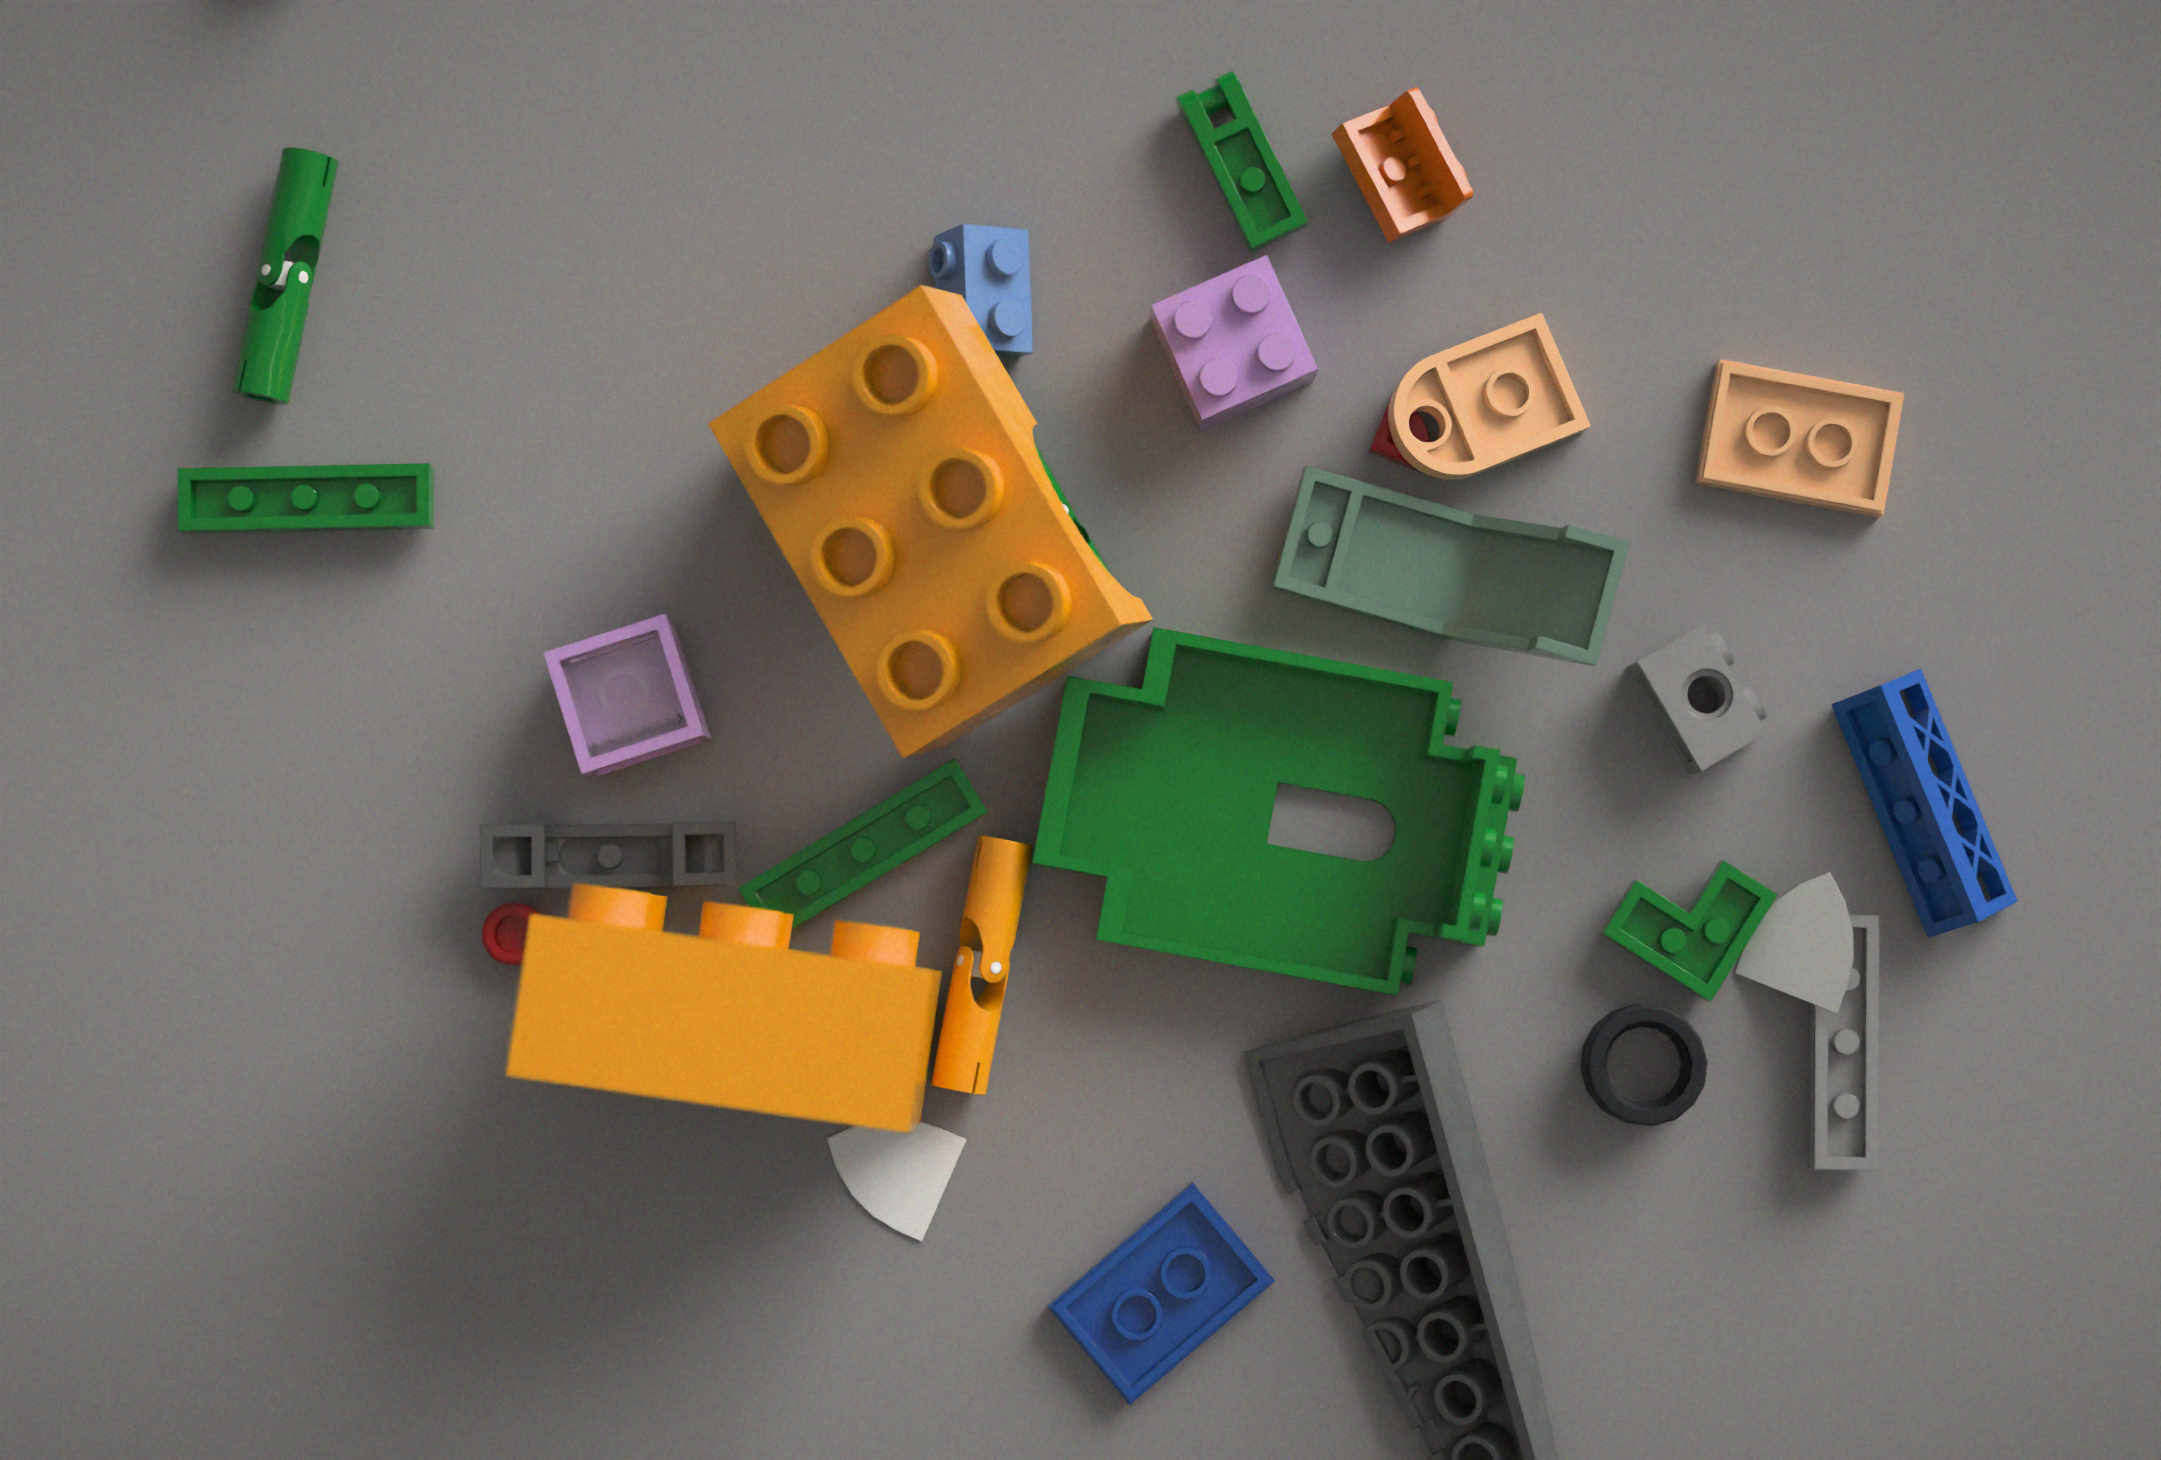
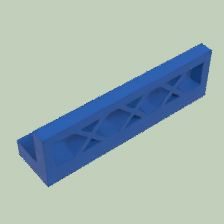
[1831,669,2018,938]

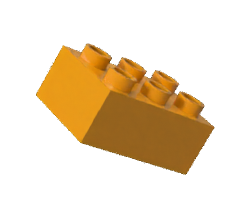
[506,883,943,1133]

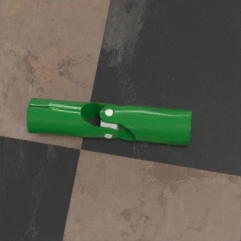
[232,147,339,405]

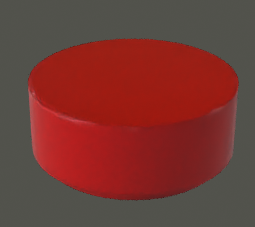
[482,902,541,966]

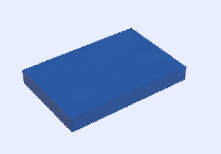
[1048,1182,1275,1405]

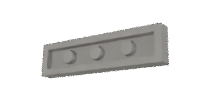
[1809,915,1879,1171]

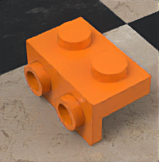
[1331,87,1473,243]

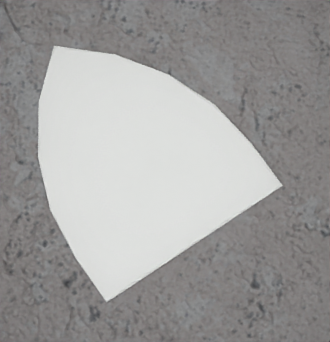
[1735,872,1854,1013]
[827,1122,967,1242]

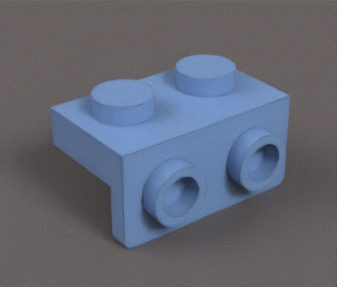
[929,224,1033,357]

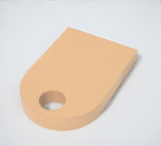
[1388,312,1591,480]

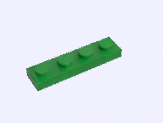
[178,463,434,534]
[738,758,988,929]

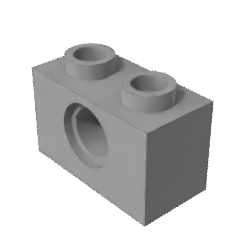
[1627,624,1767,775]

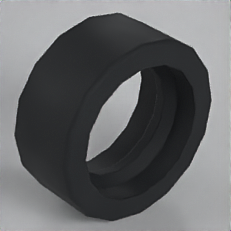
[1580,1005,1708,1126]

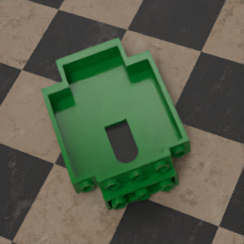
[1032,627,1525,995]

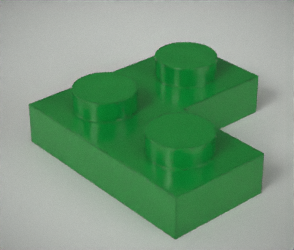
[1600,860,1778,1002]

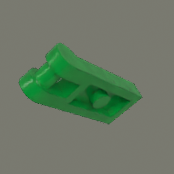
[1175,71,1308,253]

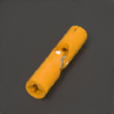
[931,835,1033,1095]

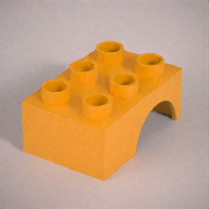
[708,285,1153,758]

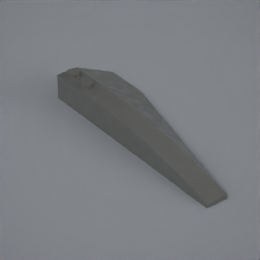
[1244,1000,1558,1460]

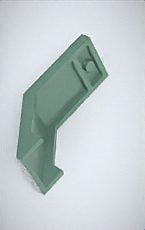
[1270,466,1630,667]

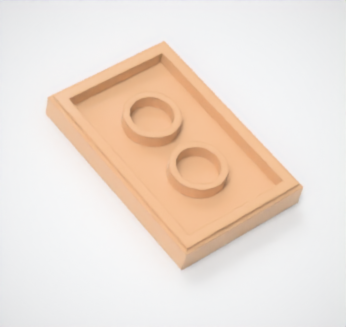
[1695,359,1904,518]

